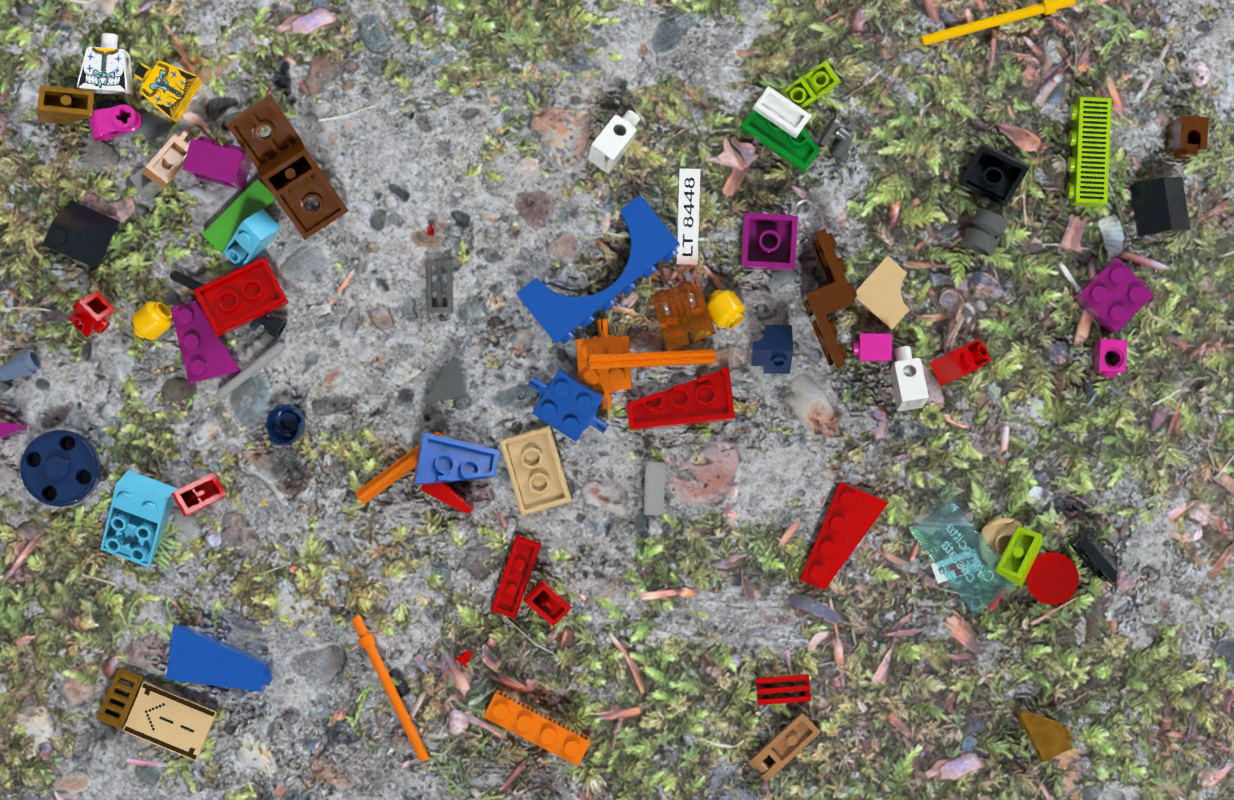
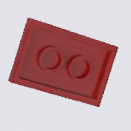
[193,256,289,338]

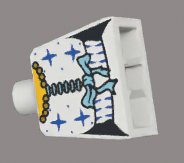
[77,33,134,96]

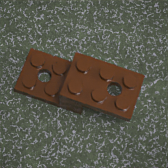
[226,94,349,239]
[801,228,857,371]

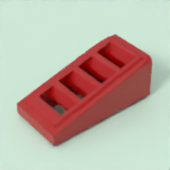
[420,482,474,514]

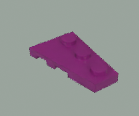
[170,301,242,384]

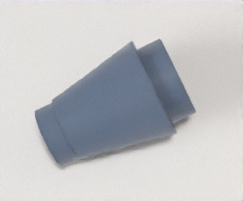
[0,350,41,381]

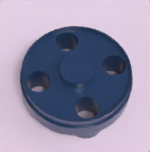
[20,430,101,507]

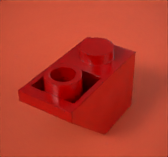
[929,338,991,386]

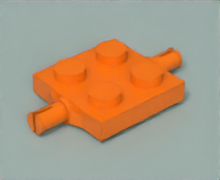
[576,319,632,409]

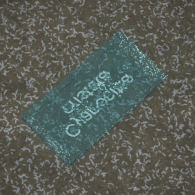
[910,498,1016,615]

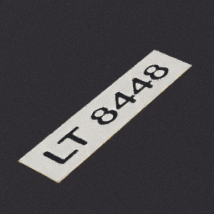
[677,169,701,265]

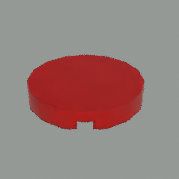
[1025,552,1079,605]

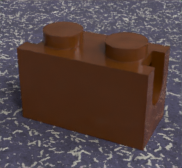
[1166,115,1209,161]

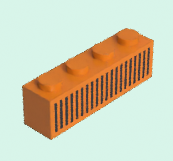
[483,689,591,766]

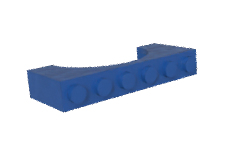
[516,195,680,345]

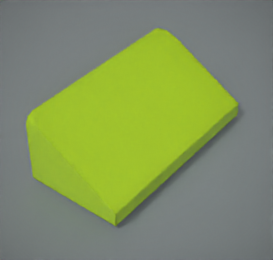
[995,525,1043,587]

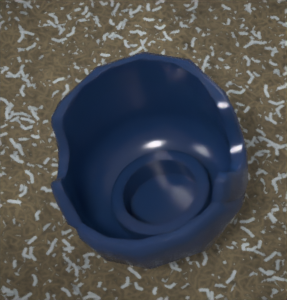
[265,404,306,446]

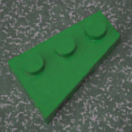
[740,85,820,173]

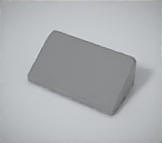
[643,462,665,515]

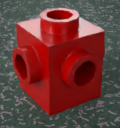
[69,291,115,338]

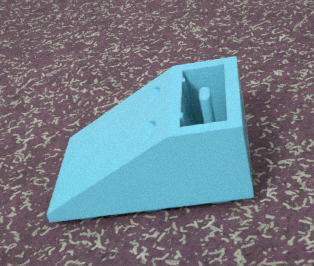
[100,470,178,568]

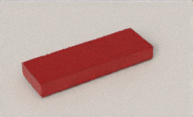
[491,535,542,619]

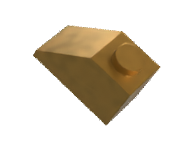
[37,85,94,125]
[1015,708,1073,762]

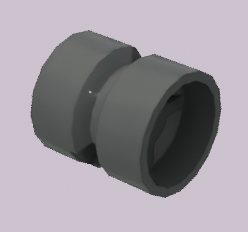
[961,208,1009,257]

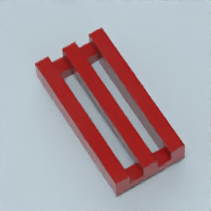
[756,674,811,705]

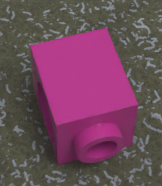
[852,333,892,362]
[1093,339,1127,378]

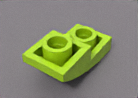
[781,61,841,109]

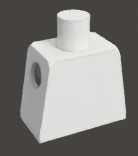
[588,110,640,174]
[890,346,929,412]

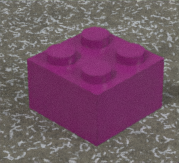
[183,136,252,190]
[740,213,798,272]
[1072,257,1155,334]

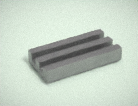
[425,260,454,314]

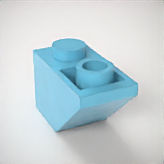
[223,209,281,268]

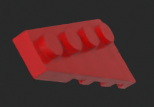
[627,367,735,431]
[799,482,889,590]

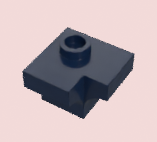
[751,325,793,374]

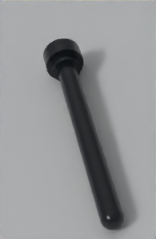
[170,271,287,339]

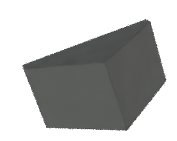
[424,356,467,404]

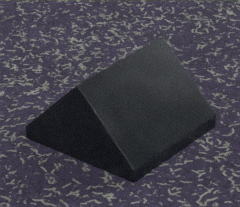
[959,142,1030,207]
[1129,177,1191,237]

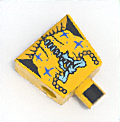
[134,61,203,123]

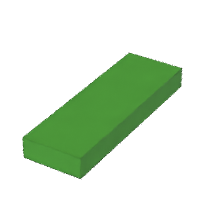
[202,179,276,254]

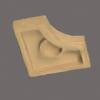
[855,255,909,330]

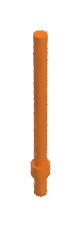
[351,615,430,762]

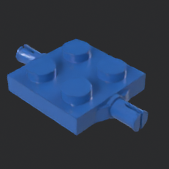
[528,368,609,442]

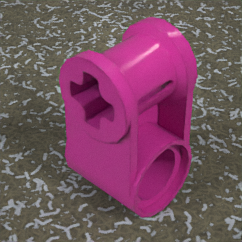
[88,104,142,141]

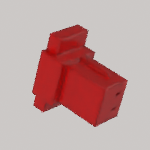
[454,650,473,668]

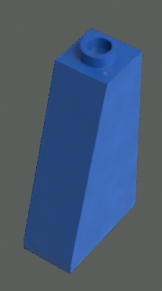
[166,624,272,692]

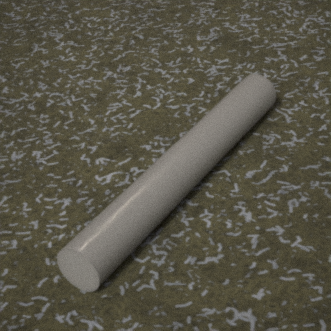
[217,341,285,398]

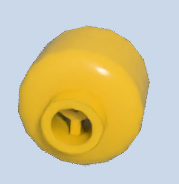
[706,289,745,329]
[132,301,172,340]

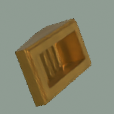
[96,667,145,728]

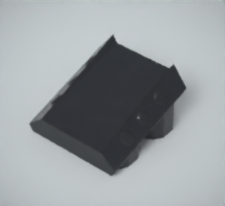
[1069,528,1118,584]

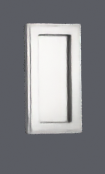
[753,86,812,138]

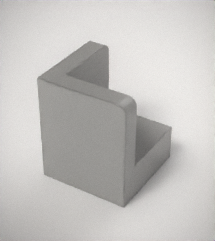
[130,160,169,200]

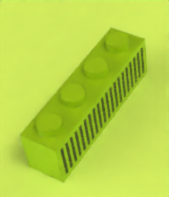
[1066,97,1112,207]

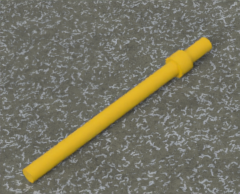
[921,0,1076,46]

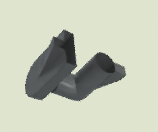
[813,115,853,163]

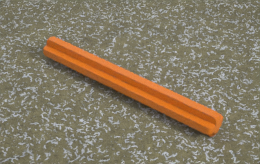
[587,349,716,370]

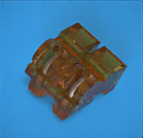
[650,280,716,351]

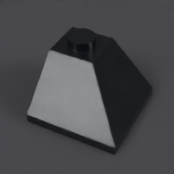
[42,200,120,269]

